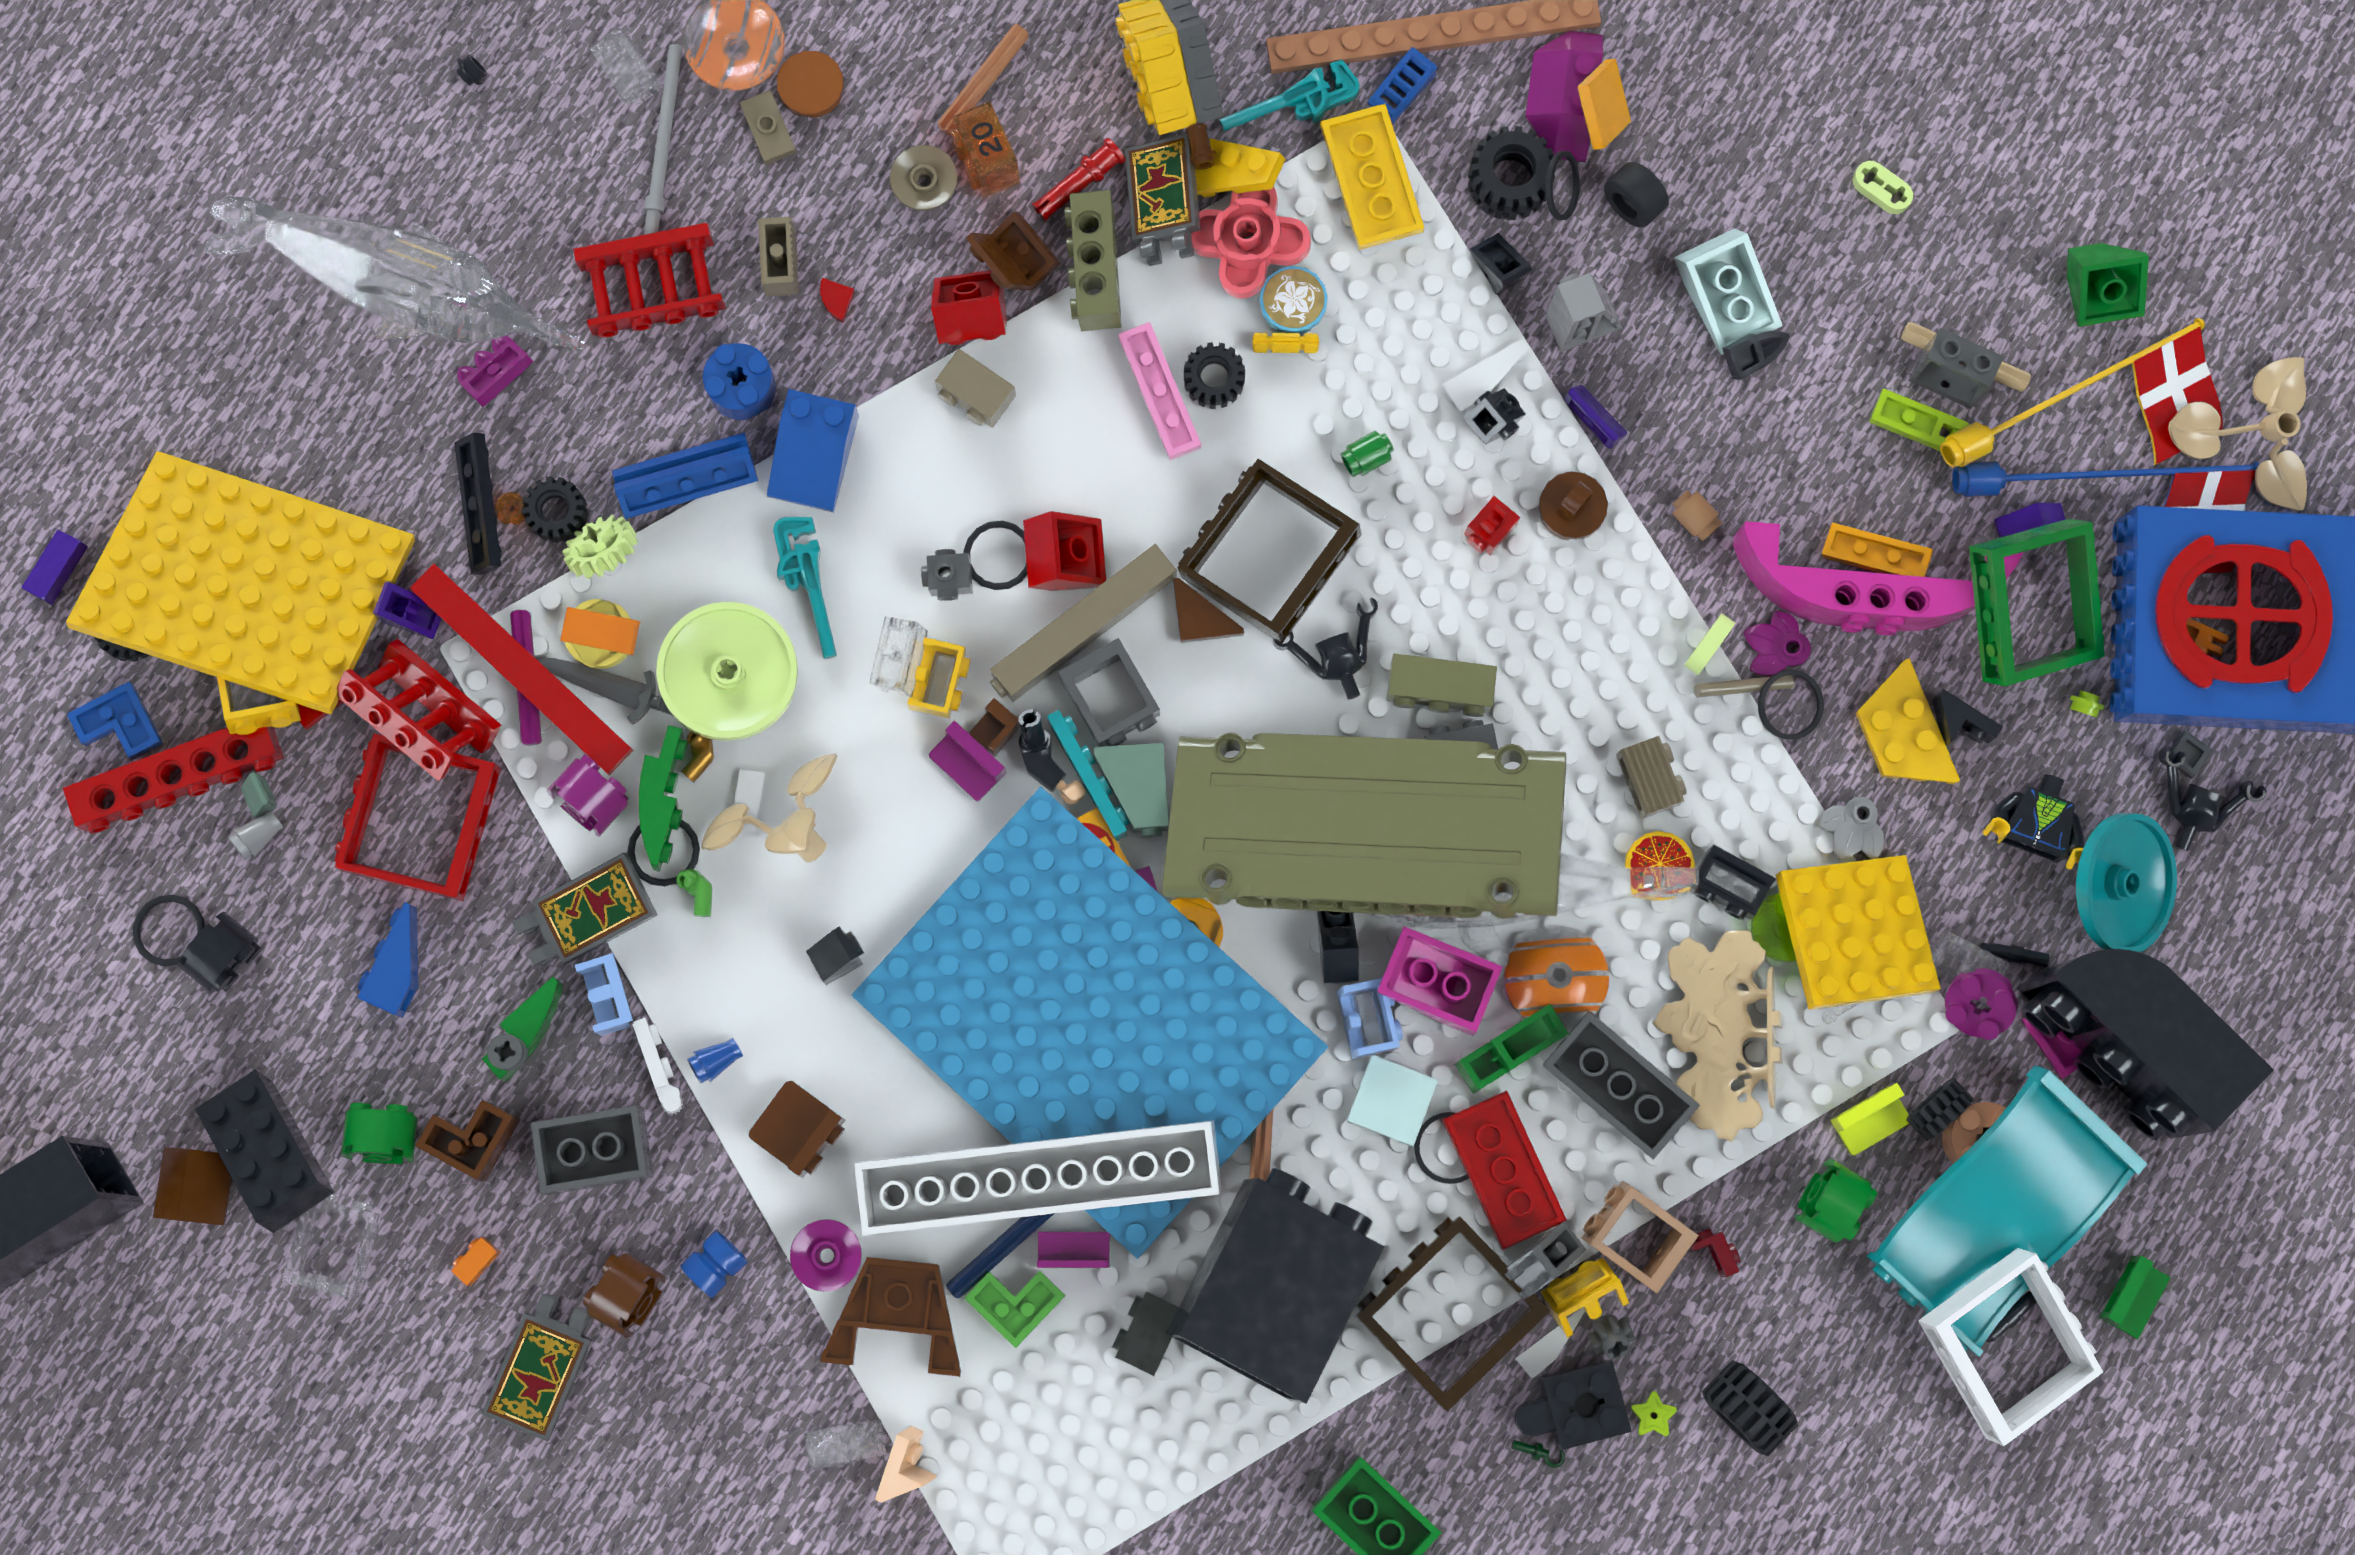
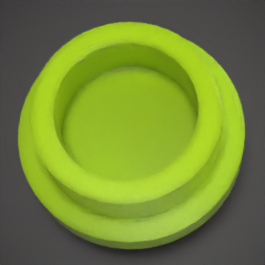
[2069,690,2105,718]

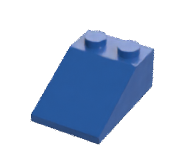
[767,389,859,513]

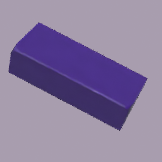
[1564,385,1627,449]
[21,529,88,605]

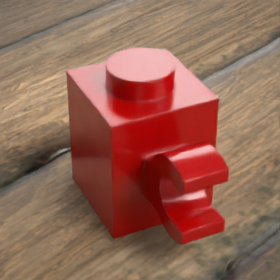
[1464,496,1521,556]

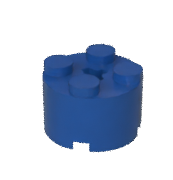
[703,343,776,420]

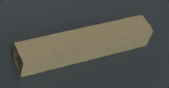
[990,543,1177,702]

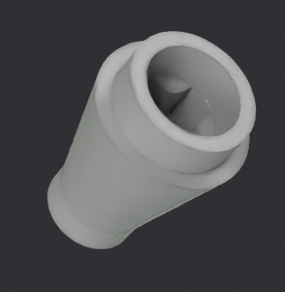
[228,811,283,860]

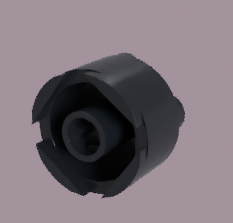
[177,912,262,993]

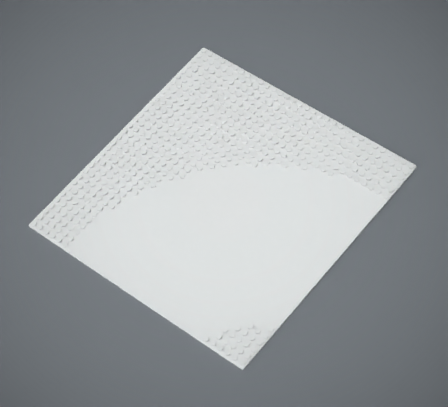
[440,136,1959,1555]

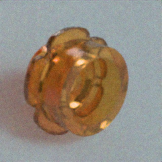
[495,492,525,525]

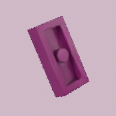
[929,720,1006,802]
[1037,1232,1110,1268]

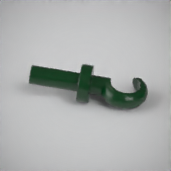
[1511,1440,1565,1468]

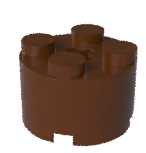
[583,1253,665,1338]

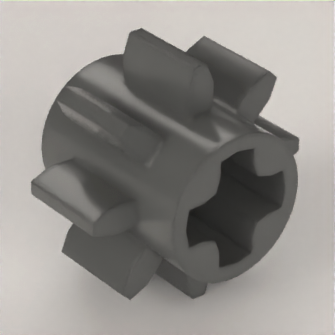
[1588,1314,1636,1359]

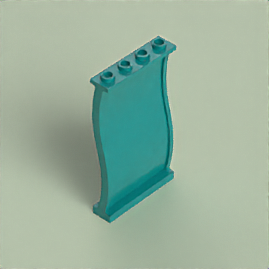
[1866,1065,2148,1357]

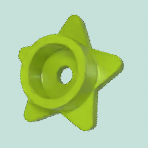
[1630,1391,1677,1437]

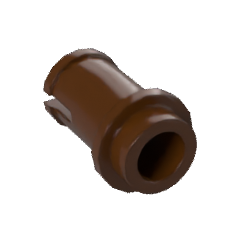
[1186,123,1217,170]

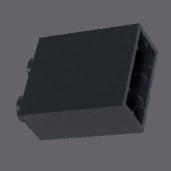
[0,1136,144,1293]
[1165,1168,1385,1404]

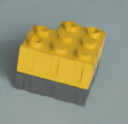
[1115,0,1224,135]

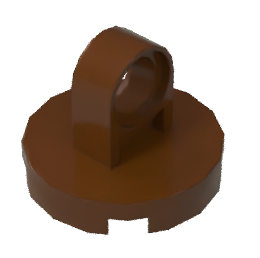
[1539,471,1608,540]

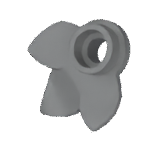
[1818,797,1884,860]

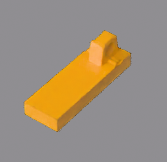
[1822,522,1933,577]

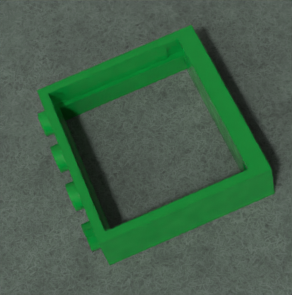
[1969,519,2105,687]

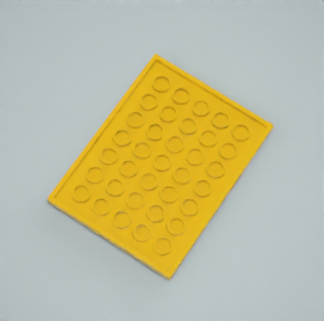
[66,451,415,715]

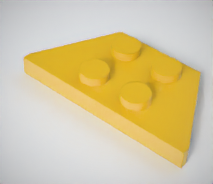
[1855,658,1960,785]

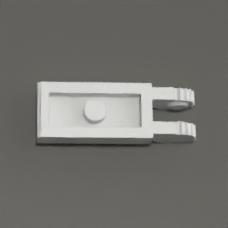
[632,1018,683,1115]

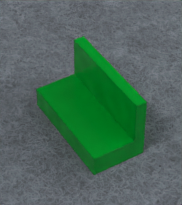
[2099,1255,2171,1340]

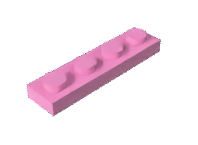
[1118,322,1201,460]

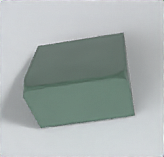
[241,772,278,817]

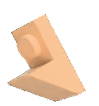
[875,1426,937,1502]

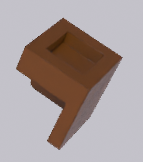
[969,698,1021,757]

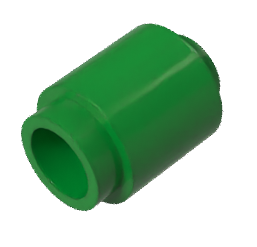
[1340,430,1394,477]

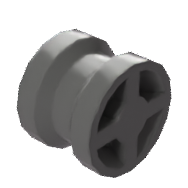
[487,1034,528,1071]

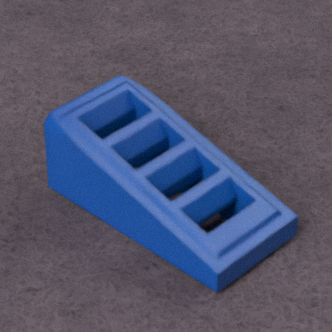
[1367,47,1437,124]

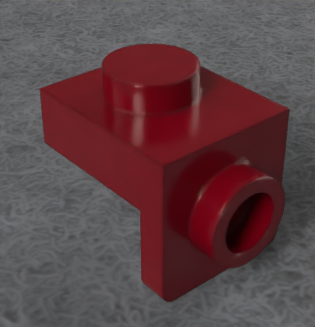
[1687,1228,1741,1277]

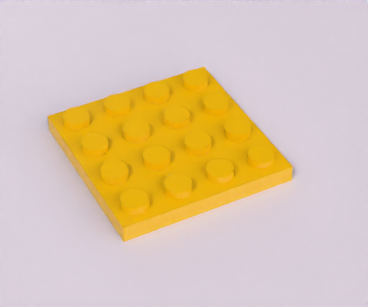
[1775,855,1941,1010]

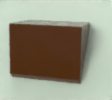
[153,1147,232,1226]

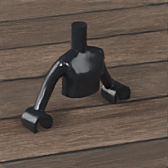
[1273,597,1378,700]
[2159,746,2267,851]

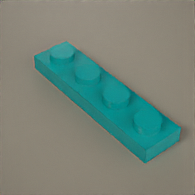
[1047,710,1130,841]

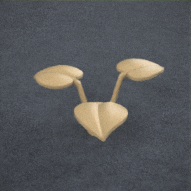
[2168,357,2307,511]
[701,753,838,862]

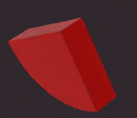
[820,278,855,323]

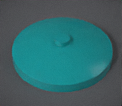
[2076,813,2177,952]

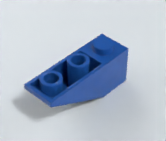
[357,902,419,1018]

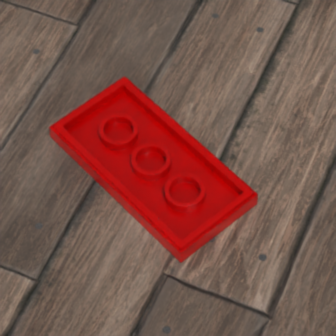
[1442,1090,1567,1250]

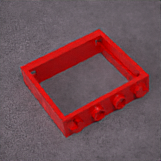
[334,733,501,902]

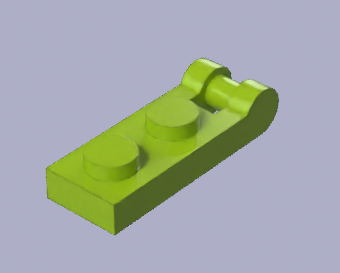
[1869,388,1970,453]

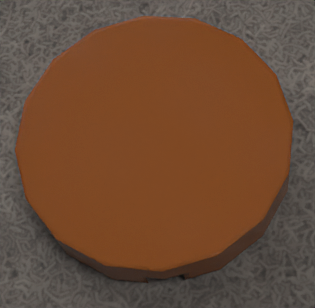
[777,51,844,118]

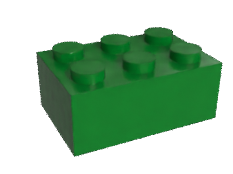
[1310,1455,1442,1555]

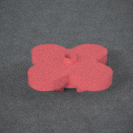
[1191,186,1311,299]

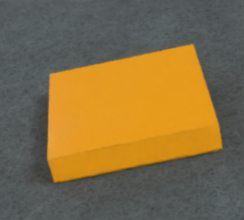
[1577,58,1631,150]

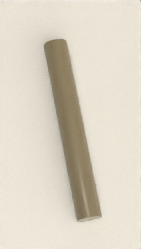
[1694,675,1794,698]

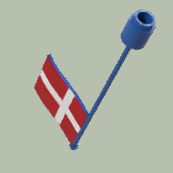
[1952,461,2260,574]

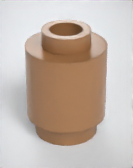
[1672,490,1723,541]

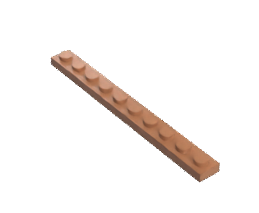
[1266,0,1601,74]

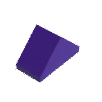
[1994,503,2066,538]
[373,581,442,639]

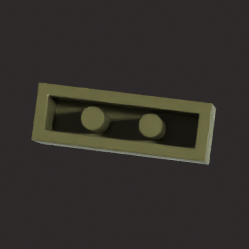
[1386,653,1497,717]

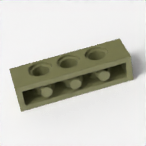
[1065,190,1122,332]

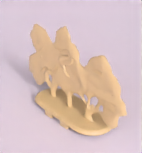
[1652,930,1783,1142]

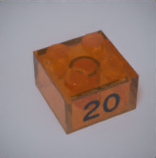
[950,101,1020,199]

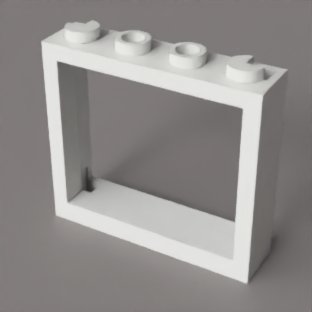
[1918,1248,2103,1446]

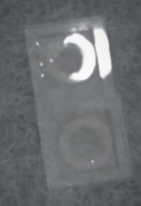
[805,1419,886,1470]

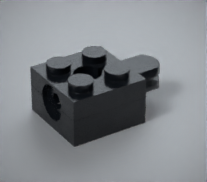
[1514,1360,1632,1450]

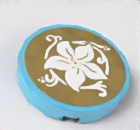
[1259,266,1328,334]

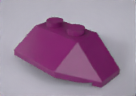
[1525,30,1603,163]

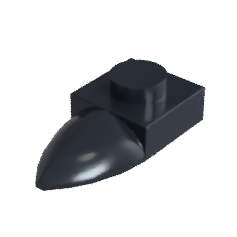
[1722,331,1790,380]

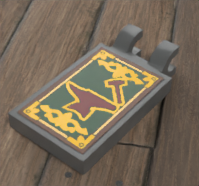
[1125,134,1201,266]
[512,853,658,966]
[481,1293,592,1441]

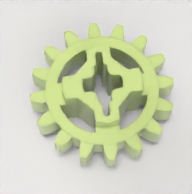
[562,515,638,579]

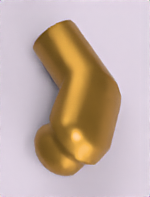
[681,731,714,782]

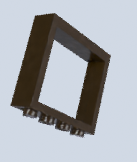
[1177,458,1362,644]
[1355,1216,1550,1412]

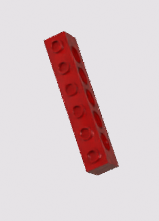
[63,726,284,834]

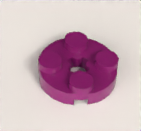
[1945,968,2019,1040]

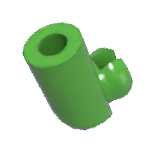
[676,869,713,917]

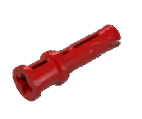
[1032,137,1126,221]

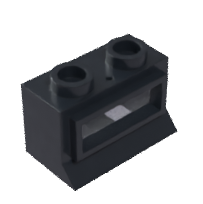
[1689,844,1776,920]

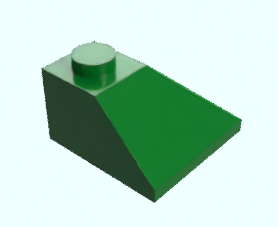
[2067,243,2149,327]

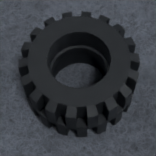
[1468,126,1556,220]
[1702,1360,1798,1456]

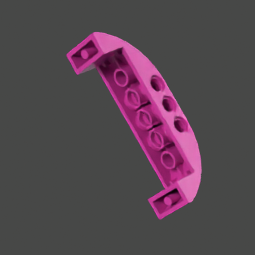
[1733,521,2023,636]

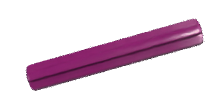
[510,610,542,746]

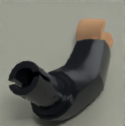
[1018,709,1086,805]

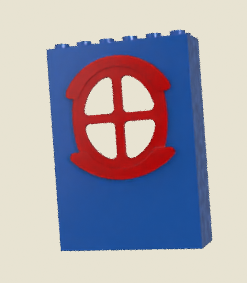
[2109,506,2355,734]

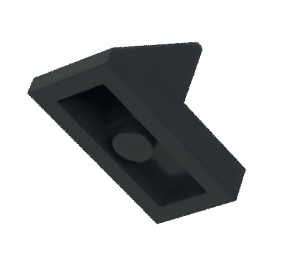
[1470,233,1532,294]
[1932,689,2003,746]

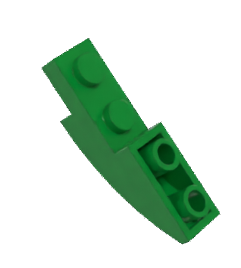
[639,725,688,872]

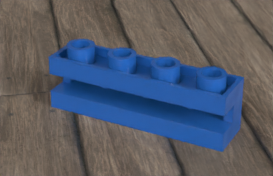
[612,432,758,519]

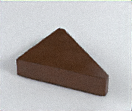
[1173,578,1244,643]

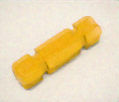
[1252,333,1319,353]

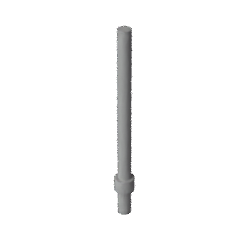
[644,44,682,235]

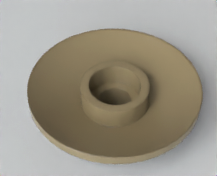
[890,145,958,211]

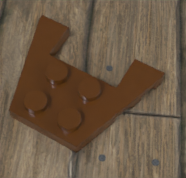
[820,1257,961,1377]

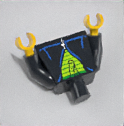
[1983,774,2085,870]

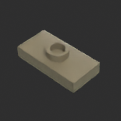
[739,90,796,166]

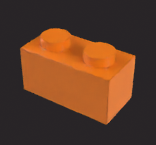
[451,1237,501,1286]

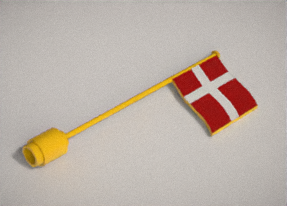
[1940,318,2223,468]

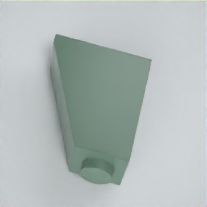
[1093,743,1169,838]

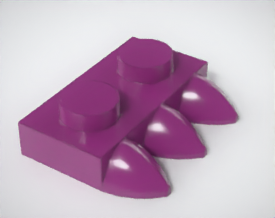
[457,335,533,407]

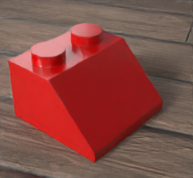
[931,270,1007,345]
[1023,511,1106,591]

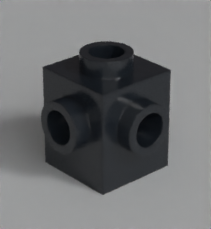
[1464,388,1526,445]

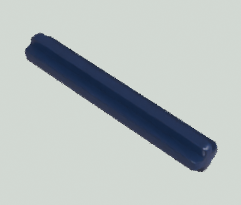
[946,1213,1055,1299]

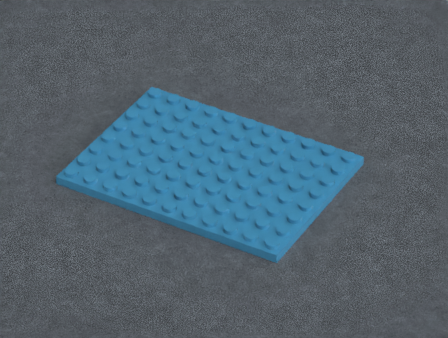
[851,786,1329,1259]

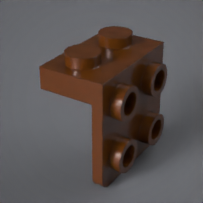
[966,212,1061,291]
[749,1081,846,1178]

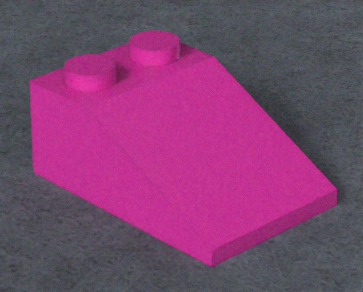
[1377,926,1503,1036]

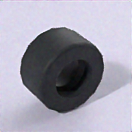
[1604,162,1669,228]

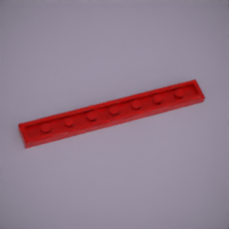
[410,563,634,776]

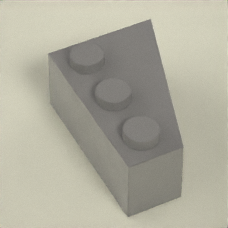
[1546,273,1623,352]

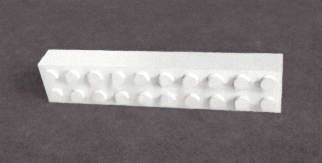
[854,1120,1222,1236]

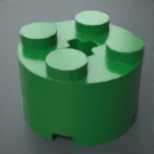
[341,1103,418,1164]
[1795,1159,1877,1243]

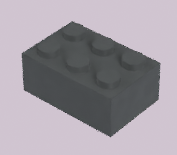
[531,1105,653,1195]

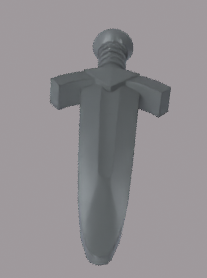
[540,658,674,725]

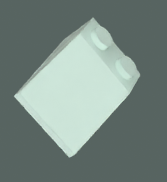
[1674,229,1783,355]

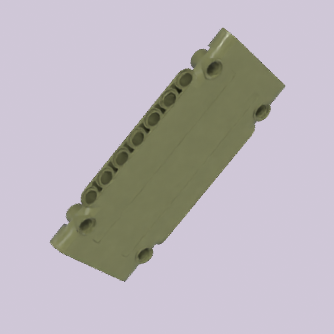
[1163,733,1566,919]

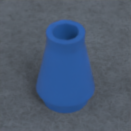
[687,1038,743,1083]

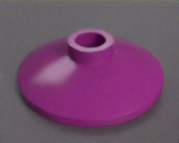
[790,1219,862,1292]

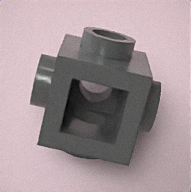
[921,549,973,601]

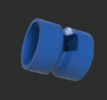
[680,1230,748,1298]

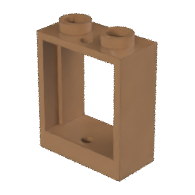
[1581,1180,1699,1293]

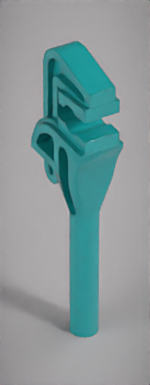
[1219,59,1360,132]
[773,517,837,659]

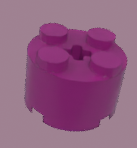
[547,754,629,837]

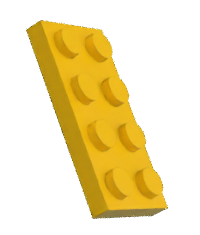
[1320,103,1425,250]

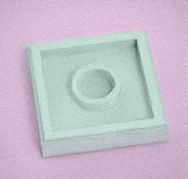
[1347,1055,1438,1147]

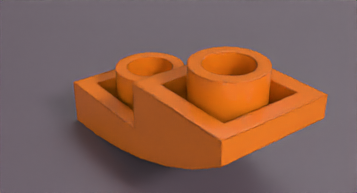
[560,607,640,655]

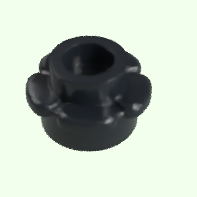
[456,54,488,86]

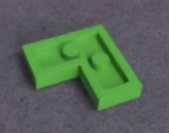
[964,1271,1066,1348]

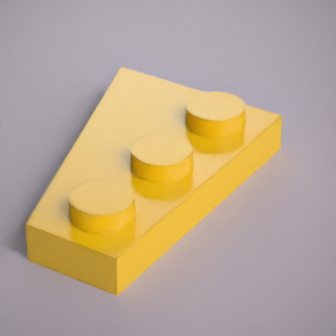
[1195,138,1286,198]

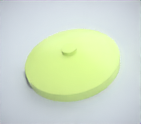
[656,602,798,741]

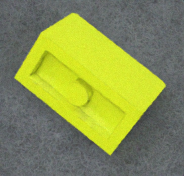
[1830,1083,1910,1155]

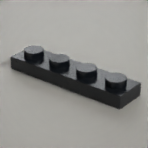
[454,433,502,575]

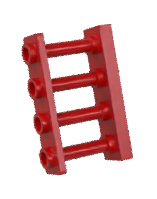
[573,222,726,338]
[336,638,502,781]

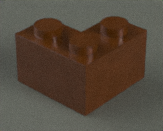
[415,1100,521,1182]

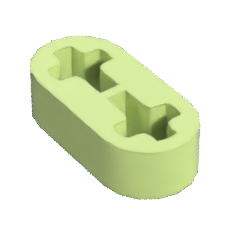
[1853,161,1913,214]
[1684,613,1736,675]

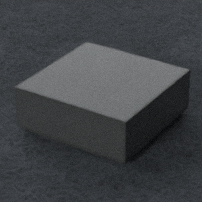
[2169,730,2213,779]

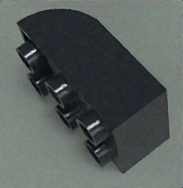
[2017,949,2274,1141]

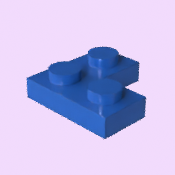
[67,681,164,760]

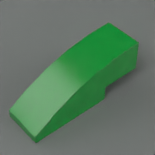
[481,977,563,1082]
[1454,1004,1569,1094]

